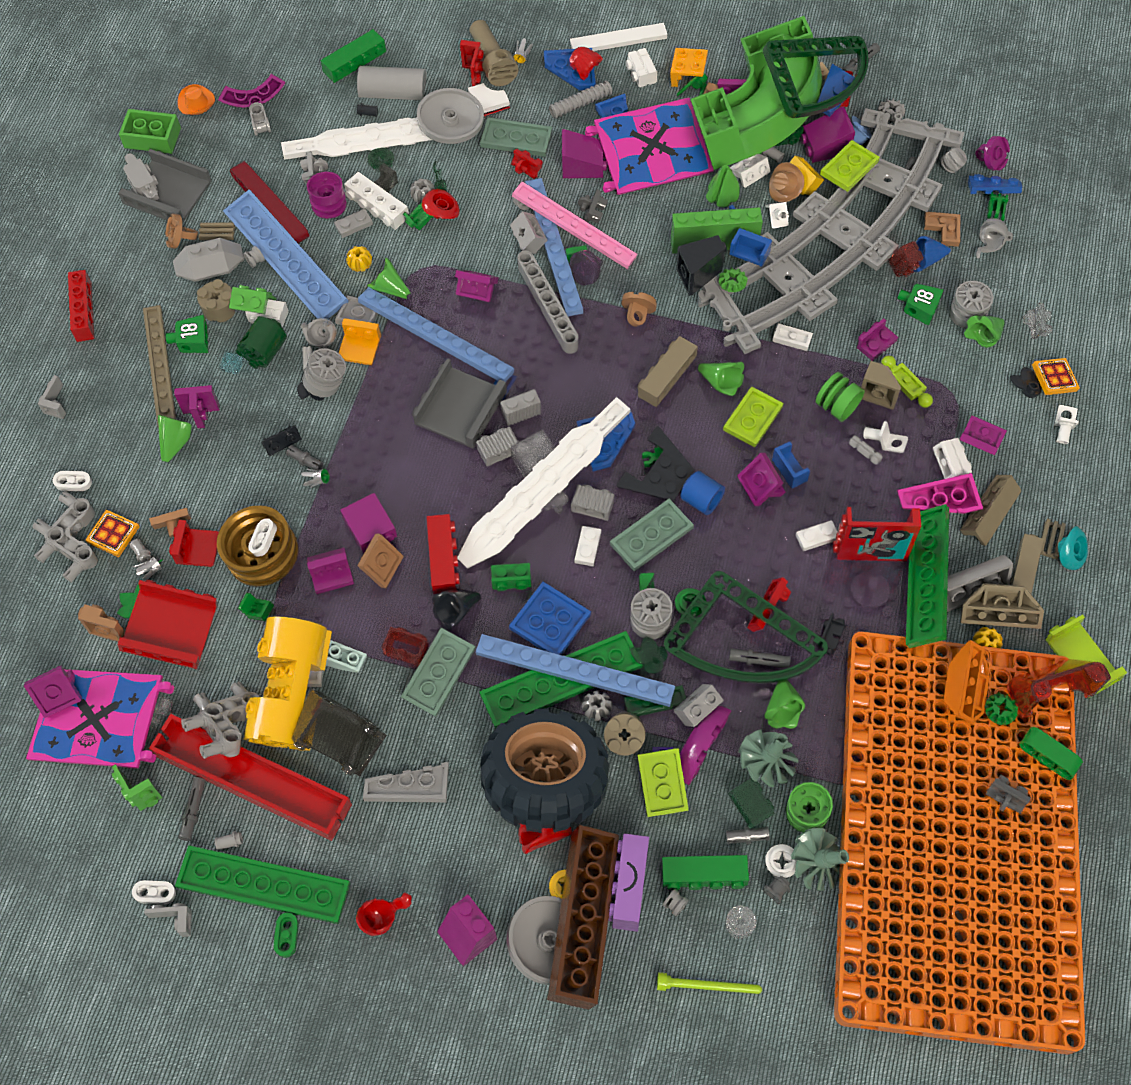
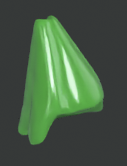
[706,165,740,207]
[367,258,411,299]
[964,316,1005,348]
[698,362,744,396]
[158,415,191,462]
[765,680,805,729]

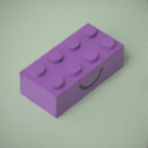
[609,834,649,932]

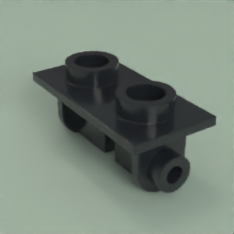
[261,425,302,457]
[816,613,846,656]

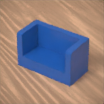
[729,228,772,267]
[772,442,810,489]

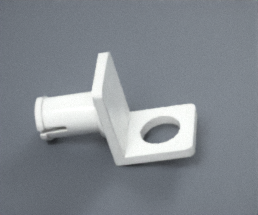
[765,202,789,228]
[1055,405,1079,444]
[863,421,908,453]

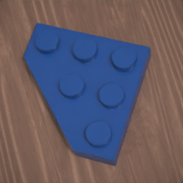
[544,48,596,90]
[577,410,635,472]

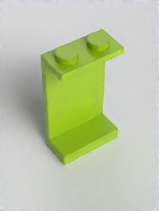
[1045,615,1127,698]

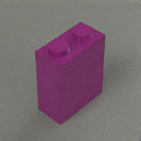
[340,493,397,554]

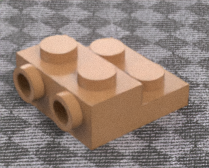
[78,604,125,642]

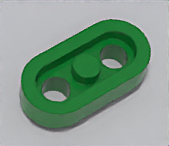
[273,913,299,958]

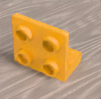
[670,48,708,87]
[339,318,381,365]

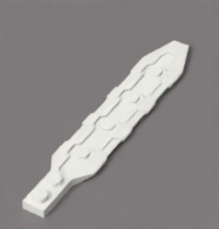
[281,118,432,160]
[458,397,631,568]

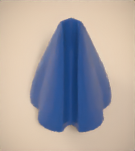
[906,236,951,272]

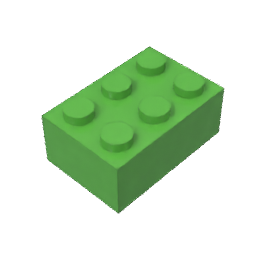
[119,109,181,154]

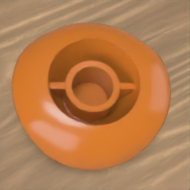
[178,84,215,115]

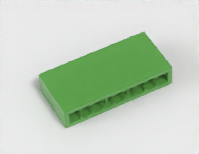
[671,208,763,254]

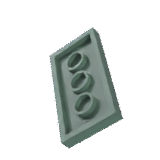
[480,117,553,157]
[610,499,694,571]
[401,628,476,717]

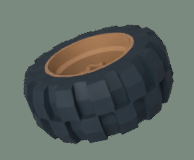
[481,709,609,833]

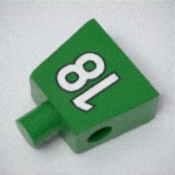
[897,284,944,325]
[166,315,209,353]

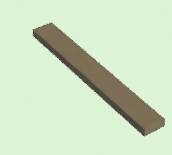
[143,305,176,428]

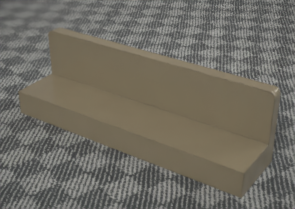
[960,475,1021,546]

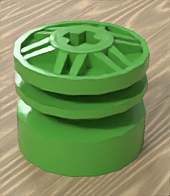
[815,372,865,422]
[786,782,833,833]

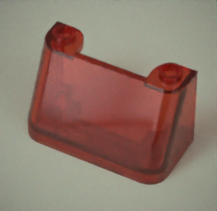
[1007,659,1111,719]

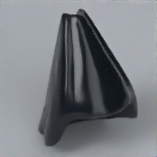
[432,590,482,631]

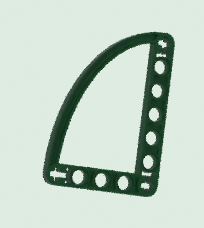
[763,36,869,118]
[664,571,828,683]

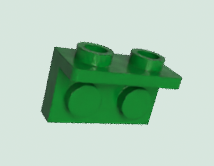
[491,563,531,591]

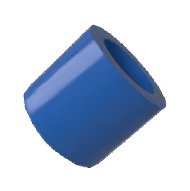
[681,471,725,515]

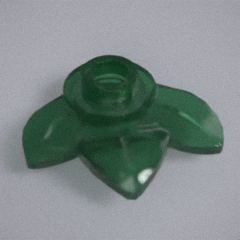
[433,161,447,191]
[630,636,668,674]

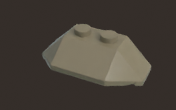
[960,583,1044,629]

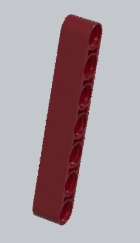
[230,161,310,244]

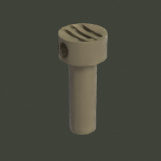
[469,20,518,86]

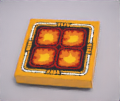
[1032,358,1080,395]
[85,510,140,557]

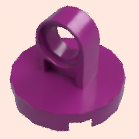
[975,136,1010,171]

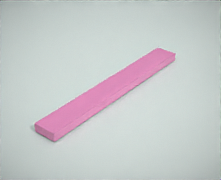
[512,182,637,269]

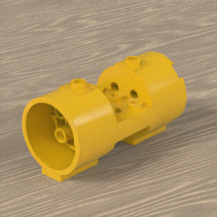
[244,617,332,751]

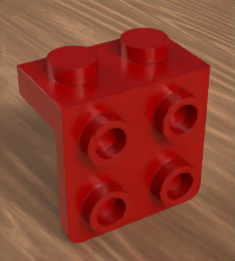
[460,40,484,86]
[169,520,219,567]

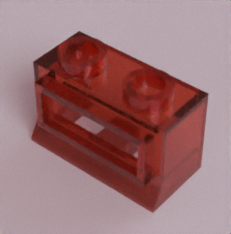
[381,627,429,666]

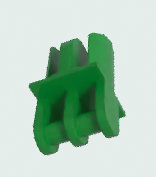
[987,192,1009,221]

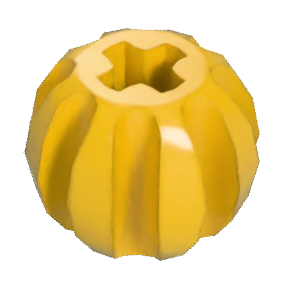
[346,246,372,272]
[972,627,1003,648]

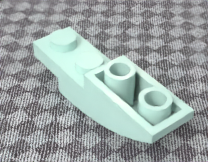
[326,640,367,673]

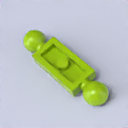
[881,355,933,408]

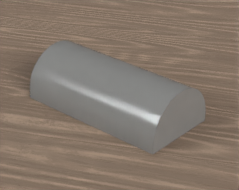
[357,66,427,100]
[947,555,1013,612]

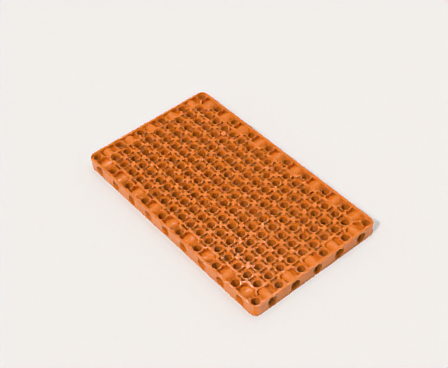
[834,632,1085,1055]

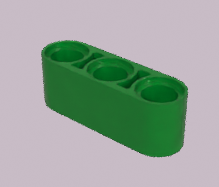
[1019,727,1083,780]

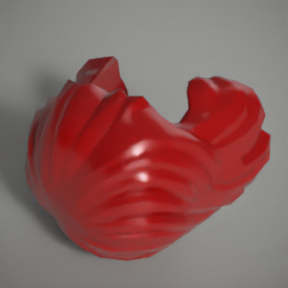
[569,47,603,80]

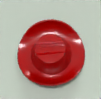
[422,189,460,219]

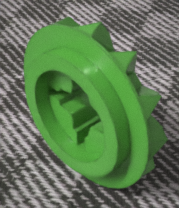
[719,267,747,292]

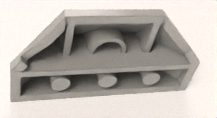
[173,238,245,282]

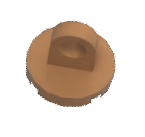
[165,213,198,249]
[622,292,657,327]

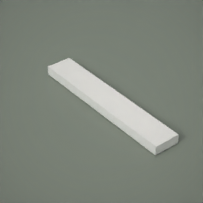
[570,23,667,51]

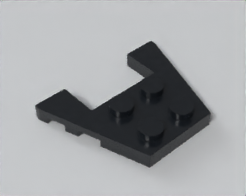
[616,426,695,502]

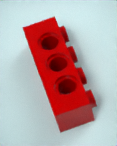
[68,270,95,342]

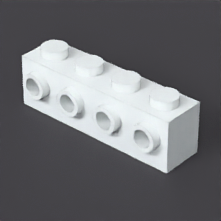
[344,172,409,230]

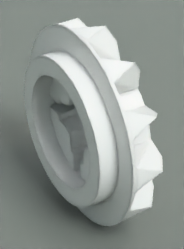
[765,844,797,878]

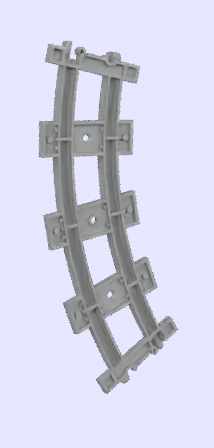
[698,108,965,354]

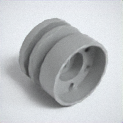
[949,281,994,329]
[302,348,346,397]
[630,588,672,639]

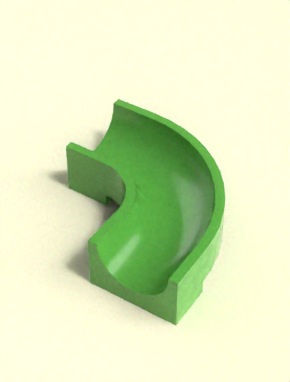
[691,16,823,170]

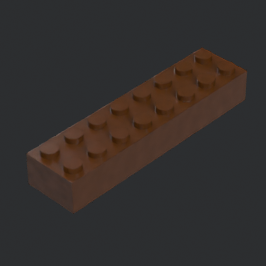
[547,825,619,1010]

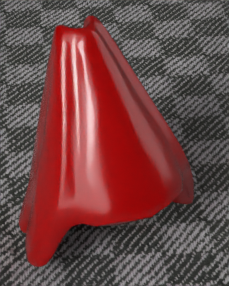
[518,824,572,854]

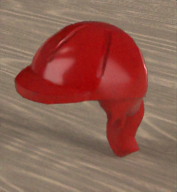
[356,892,412,936]

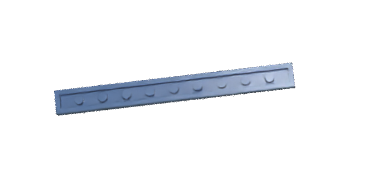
[525,178,583,317]
[358,287,514,382]
[476,634,675,707]

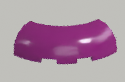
[218,74,286,108]
[680,706,732,785]

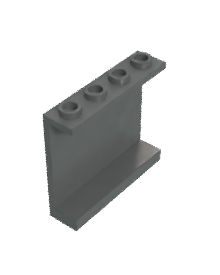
[118,149,212,223]
[412,358,507,449]

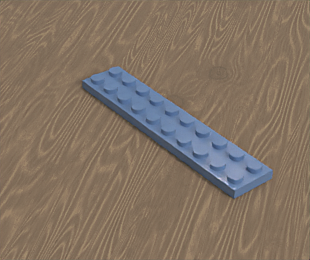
[223,190,349,319]

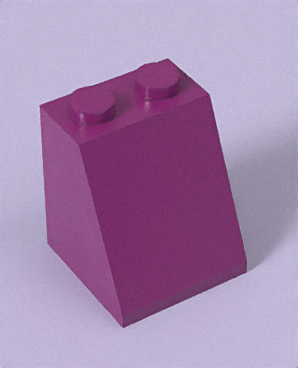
[800,107,855,163]
[562,129,607,178]
[437,894,497,967]

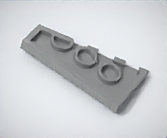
[363,762,449,803]

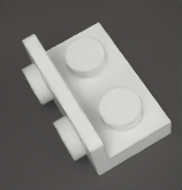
[730,154,770,187]

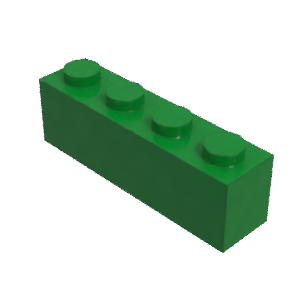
[320,29,386,83]
[661,855,749,890]

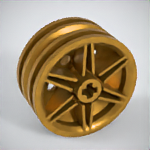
[217,506,299,586]

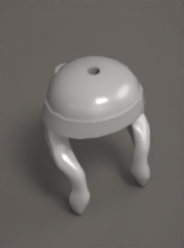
[976,218,1013,259]
[300,318,337,349]

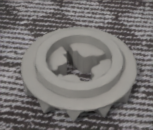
[878,98,905,121]

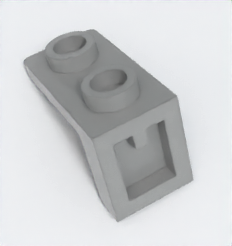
[38,375,66,419]
[144,903,192,937]

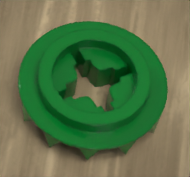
[675,588,706,617]
[985,692,1019,725]

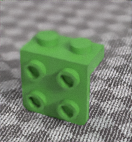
[229,285,277,315]
[112,764,163,811]

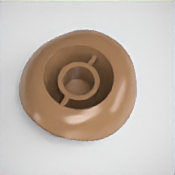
[769,162,804,202]

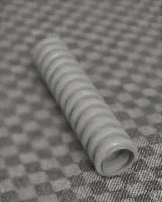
[549,80,612,119]

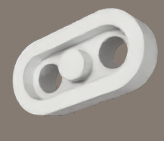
[53,471,92,491]
[249,519,277,557]
[132,880,176,905]

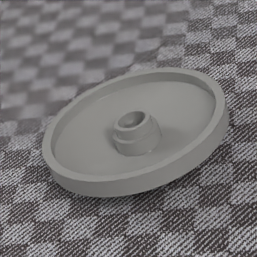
[417,88,484,144]
[506,896,562,985]

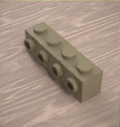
[637,336,698,407]

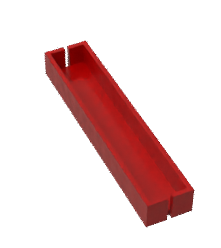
[149,713,352,841]

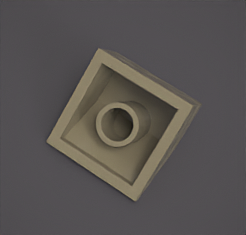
[861,361,901,410]

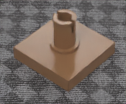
[357,534,404,588]

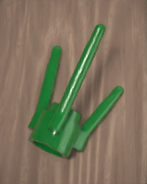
[677,73,708,96]

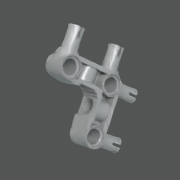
[33,491,98,583]
[181,682,259,759]

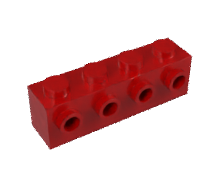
[427,514,460,594]

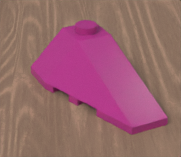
[897,473,983,514]

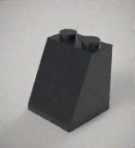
[676,235,727,296]

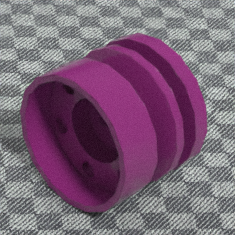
[307,172,347,219]

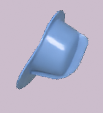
[851,116,871,145]

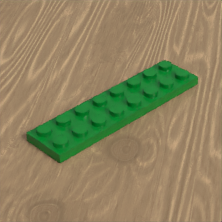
[906,504,949,648]
[479,631,643,729]
[175,845,350,924]

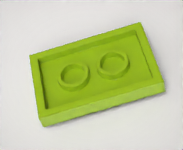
[820,140,880,192]
[723,387,784,447]
[637,748,689,817]

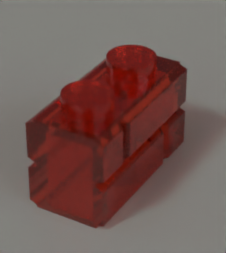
[889,241,924,277]

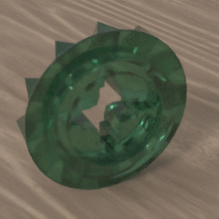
[367,148,394,171]

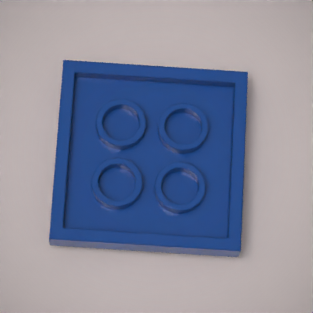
[509,582,591,655]

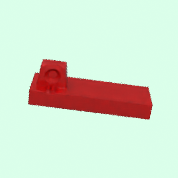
[747,577,791,632]

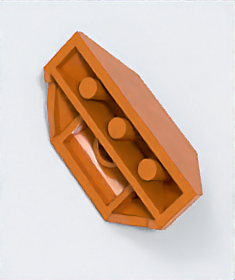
[943,640,990,724]

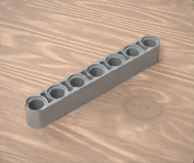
[517,251,578,354]

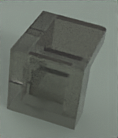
[374,163,398,192]

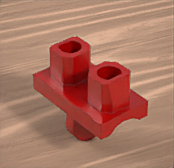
[511,149,543,179]

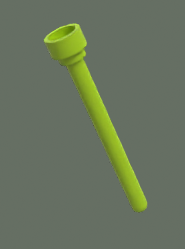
[657,972,762,994]

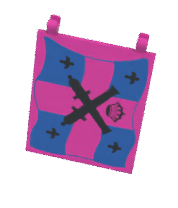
[585,97,714,195]
[26,669,174,768]

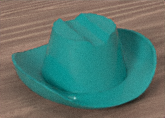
[1058,526,1088,570]

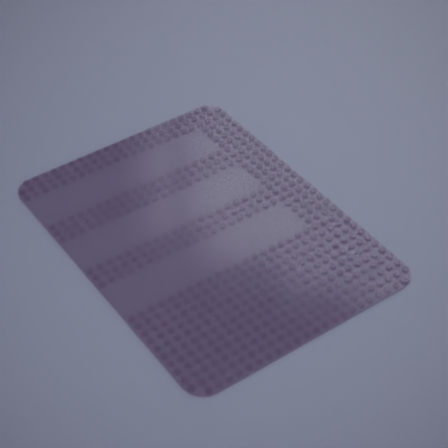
[274,265,959,785]

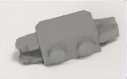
[123,153,159,200]

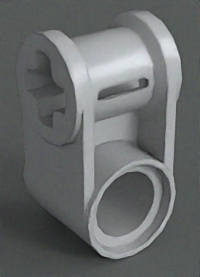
[249,102,271,136]

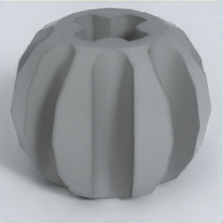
[941,147,967,173]
[410,178,435,204]
[582,691,612,721]

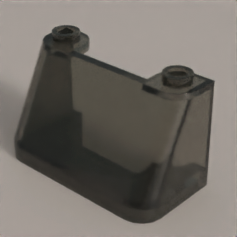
[291,689,387,776]

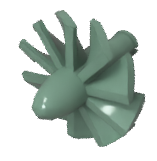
[738,729,798,787]
[791,828,849,891]

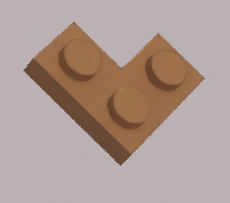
[924,212,960,247]

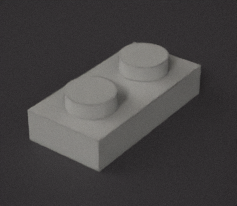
[334,209,373,238]

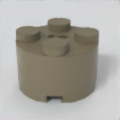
[197,279,235,322]
[604,712,646,756]

